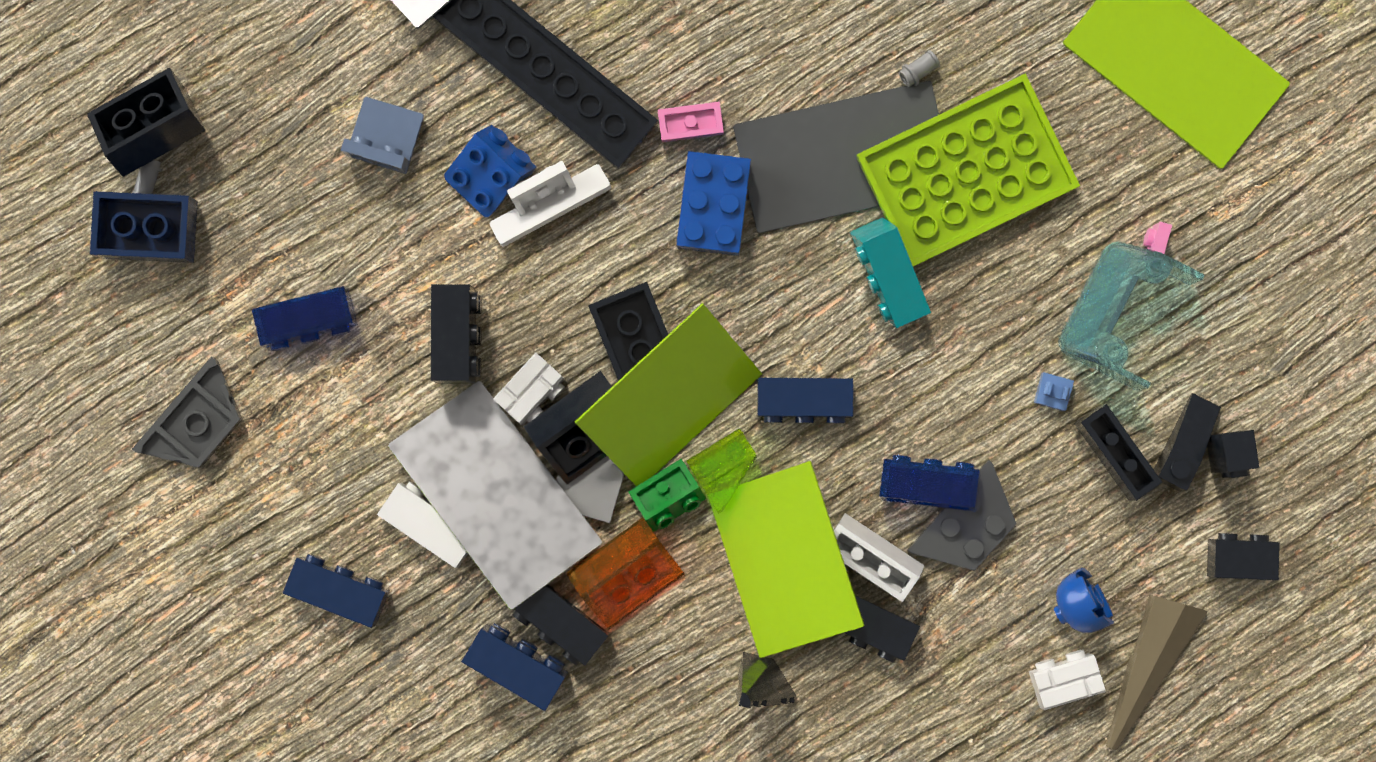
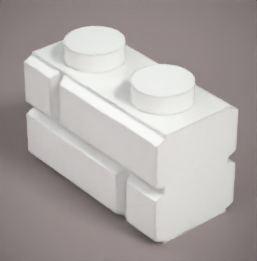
[493,352,565,425]
[1029,650,1105,710]

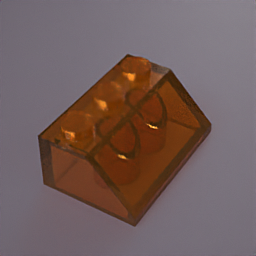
[566,517,685,630]

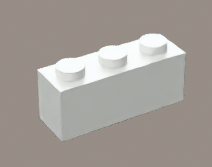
[377,481,468,568]
[834,513,924,602]

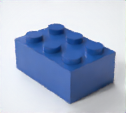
[676,151,751,256]

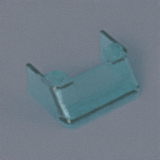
[1058,242,1205,391]

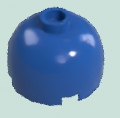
[1054,568,1114,633]

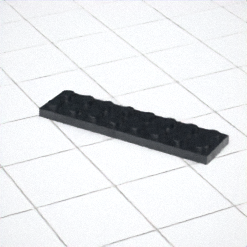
[432,0,658,170]

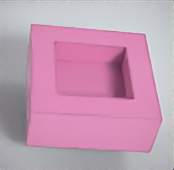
[1143,222,1172,259]

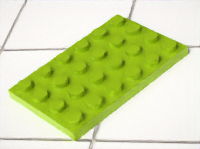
[856,73,1080,267]

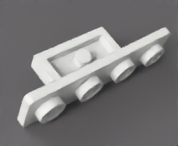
[489,161,611,247]

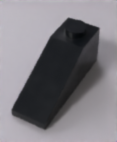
[1154,393,1221,491]

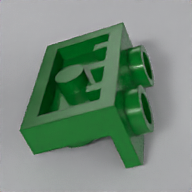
[628,458,706,531]

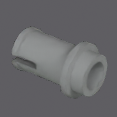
[898,50,940,87]
[132,160,163,194]

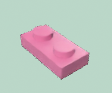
[658,102,724,142]

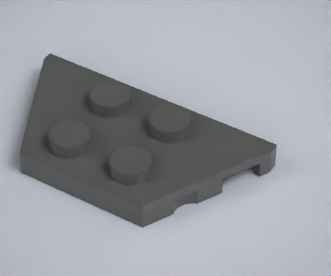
[132,356,243,468]
[907,460,1017,571]

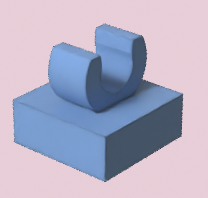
[1034,372,1074,411]

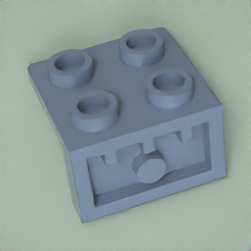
[341,97,424,174]

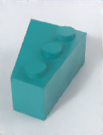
[849,217,931,328]

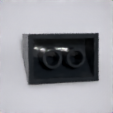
[524,371,612,485]

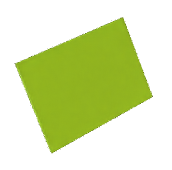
[575,303,762,487]
[708,461,865,658]

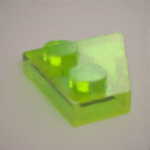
[686,428,757,514]

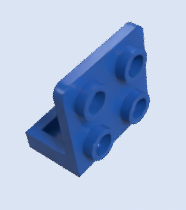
[444,125,537,217]

